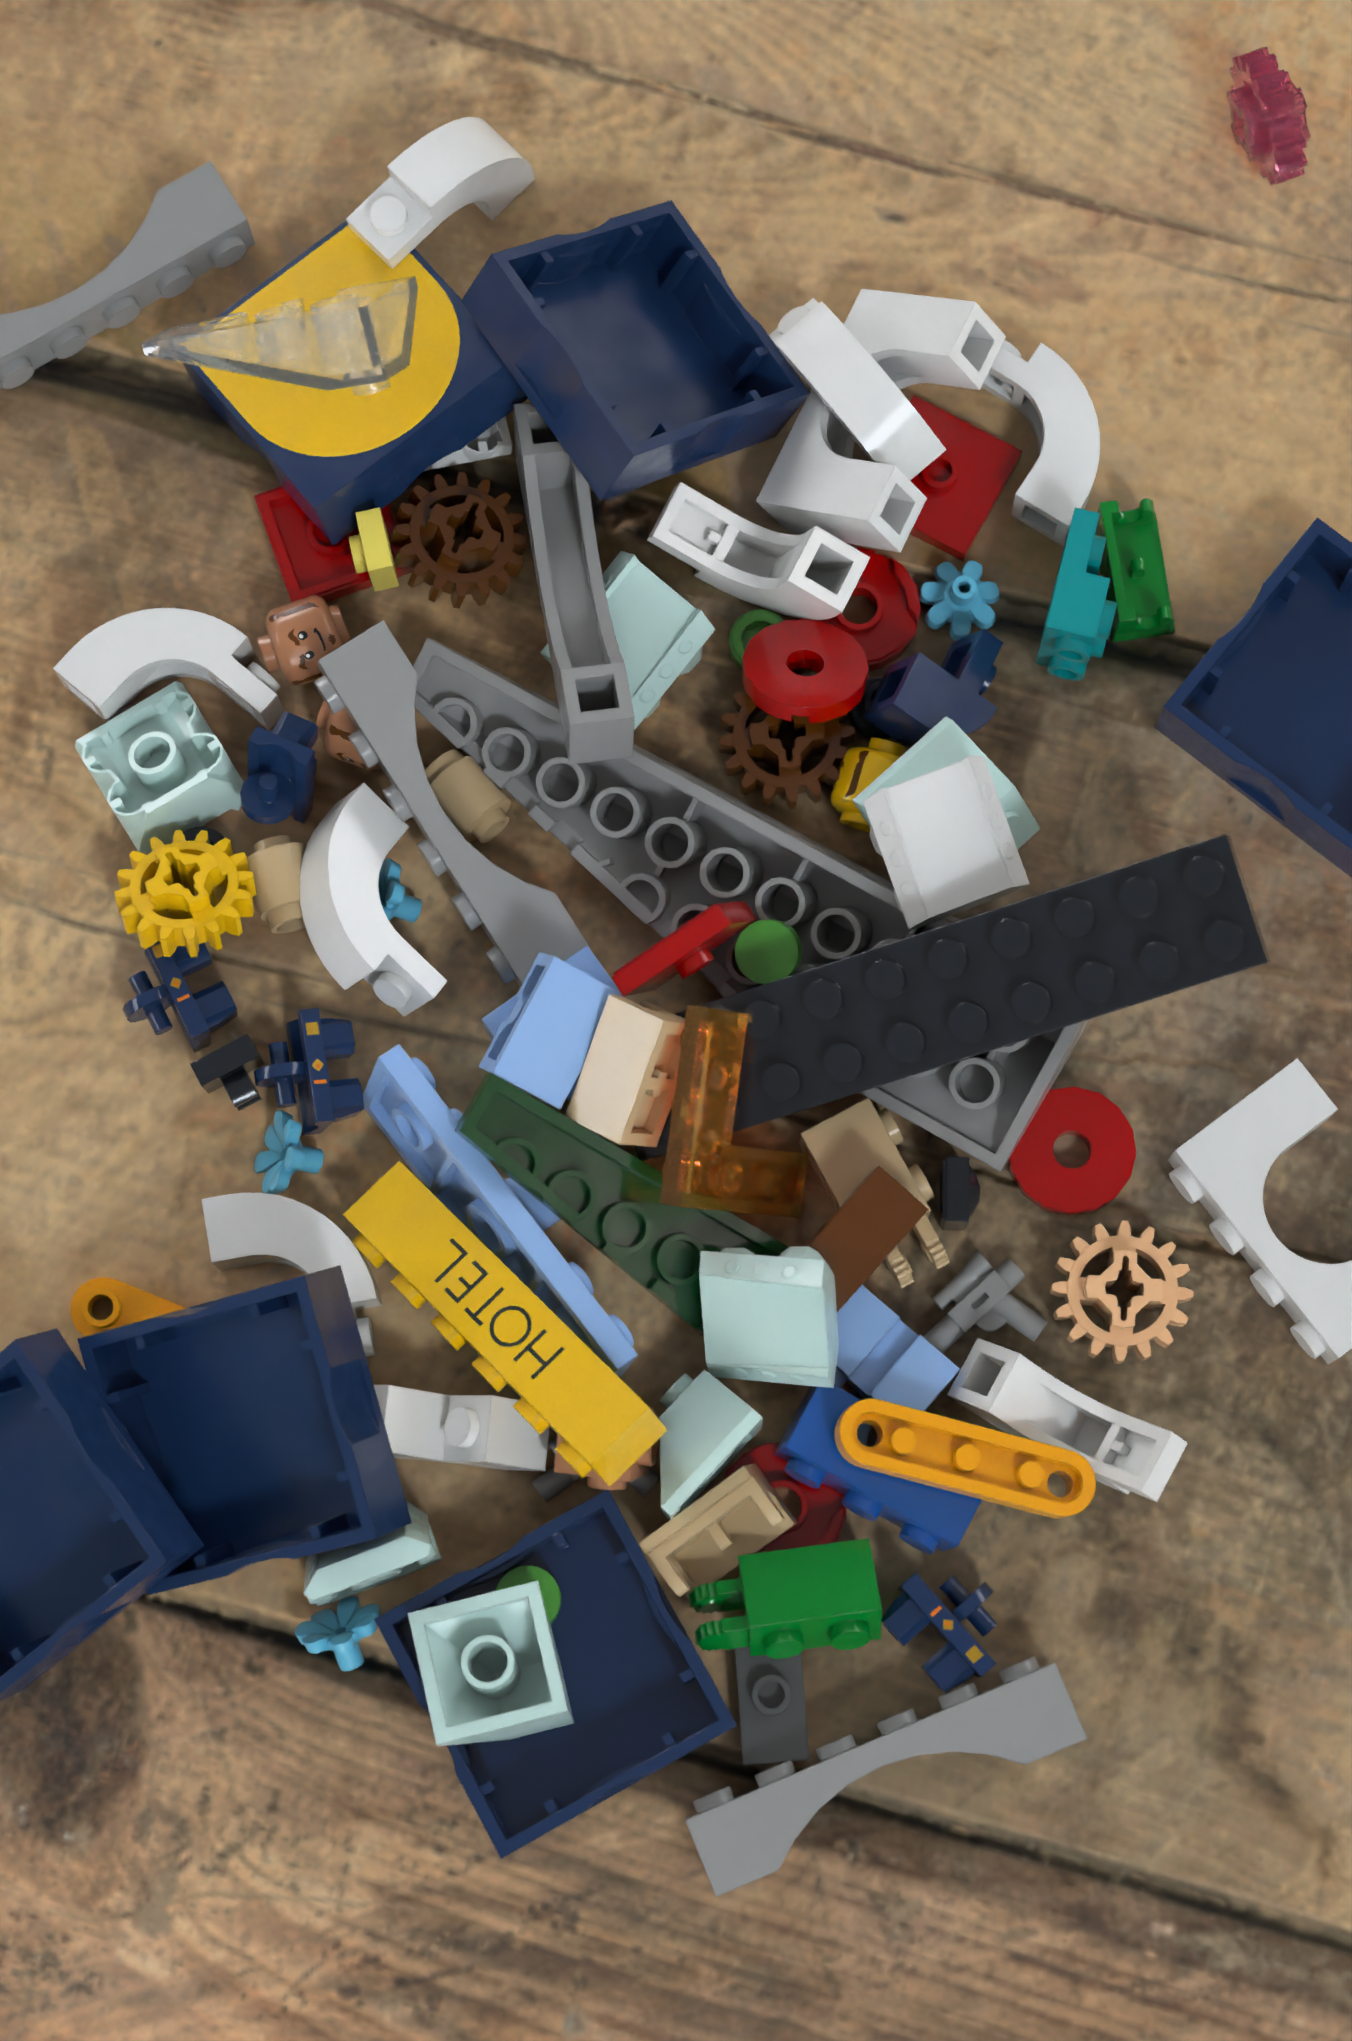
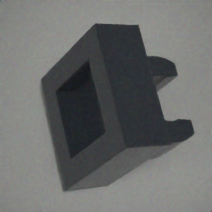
[190,1034,265,1111]

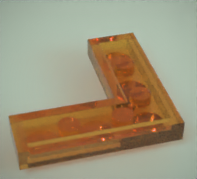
[660,1005,808,1218]

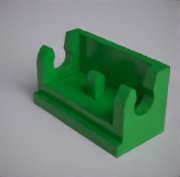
[1095,498,1175,642]

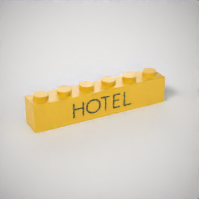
[343,1161,667,1487]

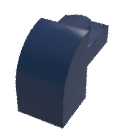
[863,629,1003,747]

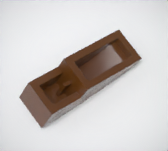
[805,1166,929,1312]

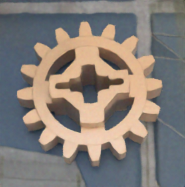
[1049,1220,1194,1364]

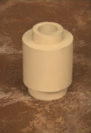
[425,749,511,843]
[247,835,306,934]

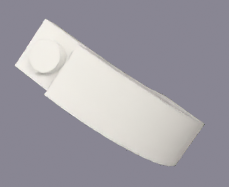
[346,117,535,269]
[769,298,946,480]
[982,340,1100,546]
[647,482,871,620]
[53,608,285,730]
[300,783,447,1017]
[201,1192,383,1357]
[947,1338,1188,1502]

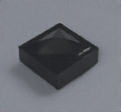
[939,1157,980,1230]

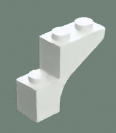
[374,1385,550,1471]

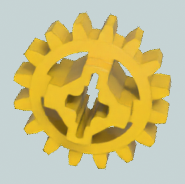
[114,830,257,958]

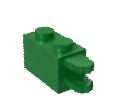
[689,1538,882,1659]

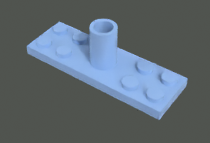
[363,1044,638,1378]

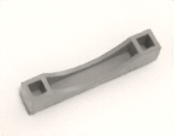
[0,161,255,389]
[514,403,635,765]
[314,620,589,988]
[685,1656,1087,1897]

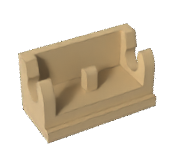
[565,994,701,1147]
[638,1463,797,1599]

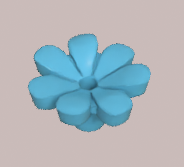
[918,560,1000,641]
[378,858,422,923]
[254,1110,324,1194]
[295,1596,380,1671]

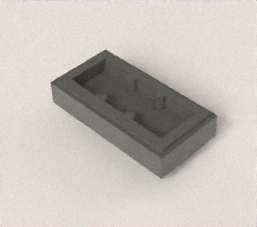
[735,1647,809,1765]

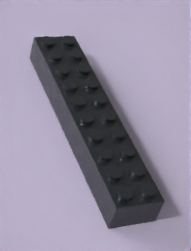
[635,834,1271,1161]

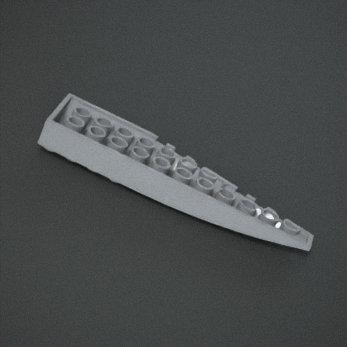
[413,638,1089,1172]

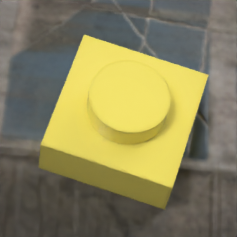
[348,507,399,592]

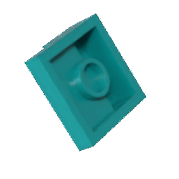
[1035,507,1117,681]

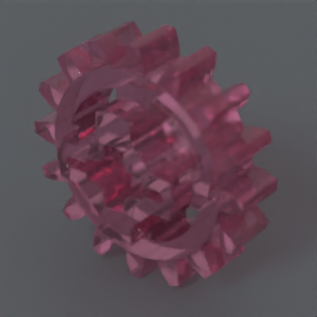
[1226,46,1311,185]

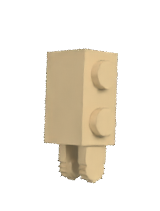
[799,1097,950,1289]

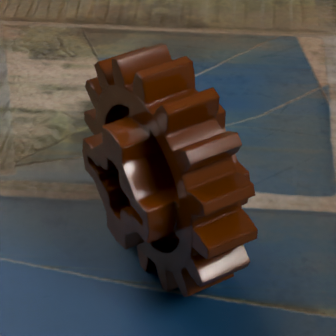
[390,472,528,608]
[719,672,855,809]

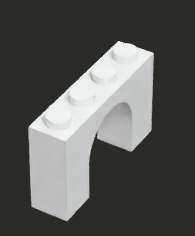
[756,289,1006,553]
[1168,1058,1352,1365]

